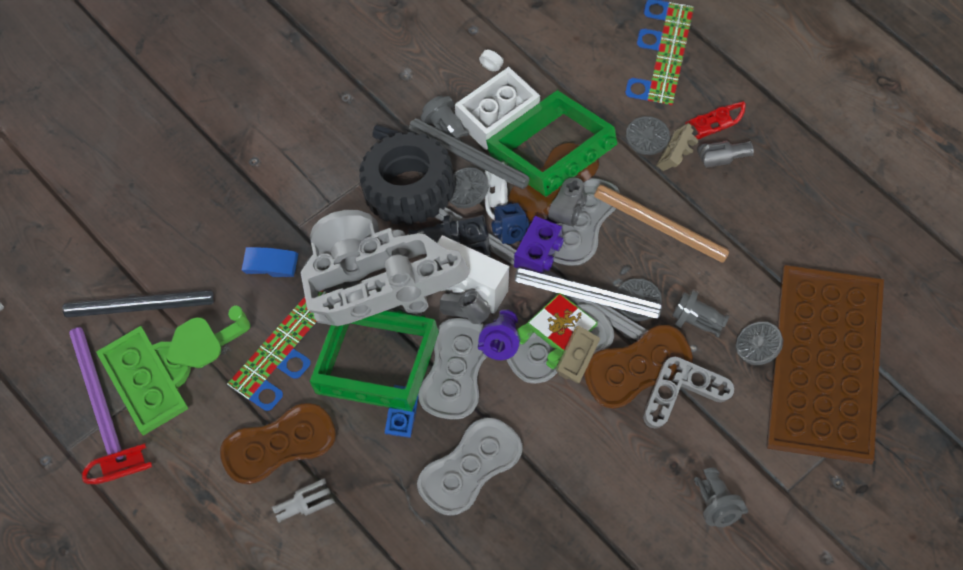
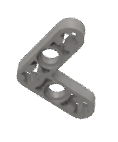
[643,357,734,429]

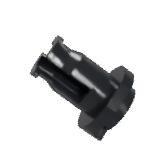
[409,215,463,245]

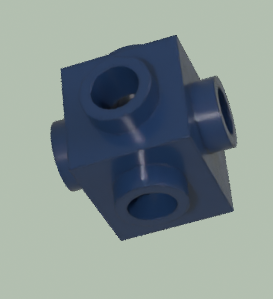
[492,203,529,244]

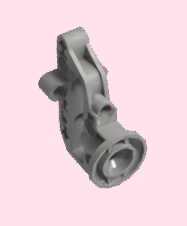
[301,210,469,326]

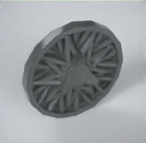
[626,116,670,155]
[449,167,489,209]
[617,279,662,321]
[736,322,783,365]

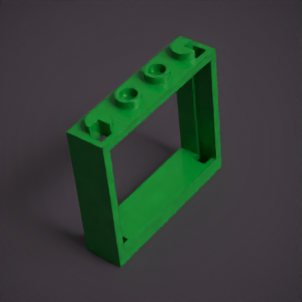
[486,90,617,197]
[310,311,439,412]

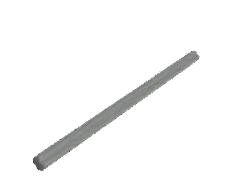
[435,207,648,341]

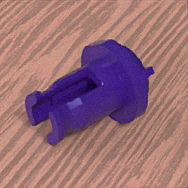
[478,310,520,360]

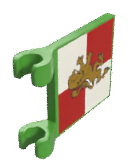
[517,293,598,369]

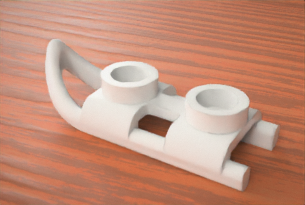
[485,162,508,221]

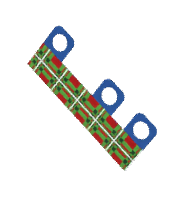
[625,0,694,105]
[227,290,327,411]

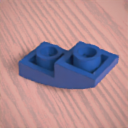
[242,247,298,277]
[385,385,419,438]

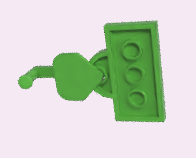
[96,306,251,436]

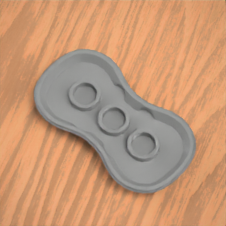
[543,178,620,266]
[507,304,614,383]
[418,318,487,419]
[417,418,523,515]

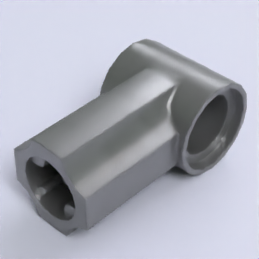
[439,290,490,324]

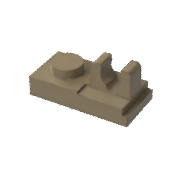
[656,123,698,171]
[556,326,601,384]

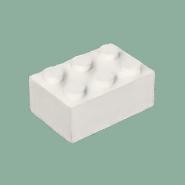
[455,67,540,150]
[438,235,509,314]

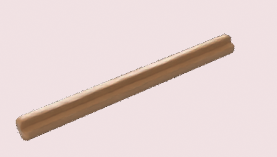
[594,185,729,262]

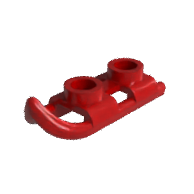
[685,101,746,140]
[82,443,152,484]

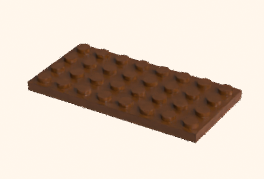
[767,265,884,465]

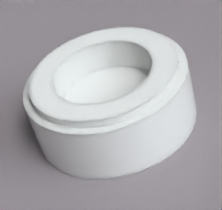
[479,50,503,71]

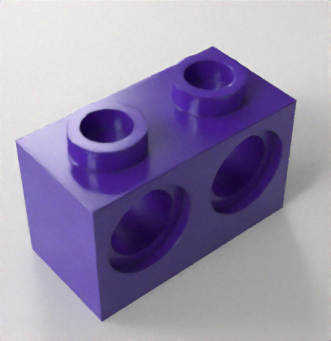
[514,216,564,274]

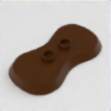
[507,143,599,221]
[584,325,693,408]
[220,403,336,484]

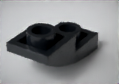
[458,215,491,258]

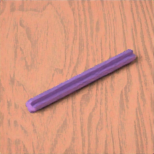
[69,327,123,461]

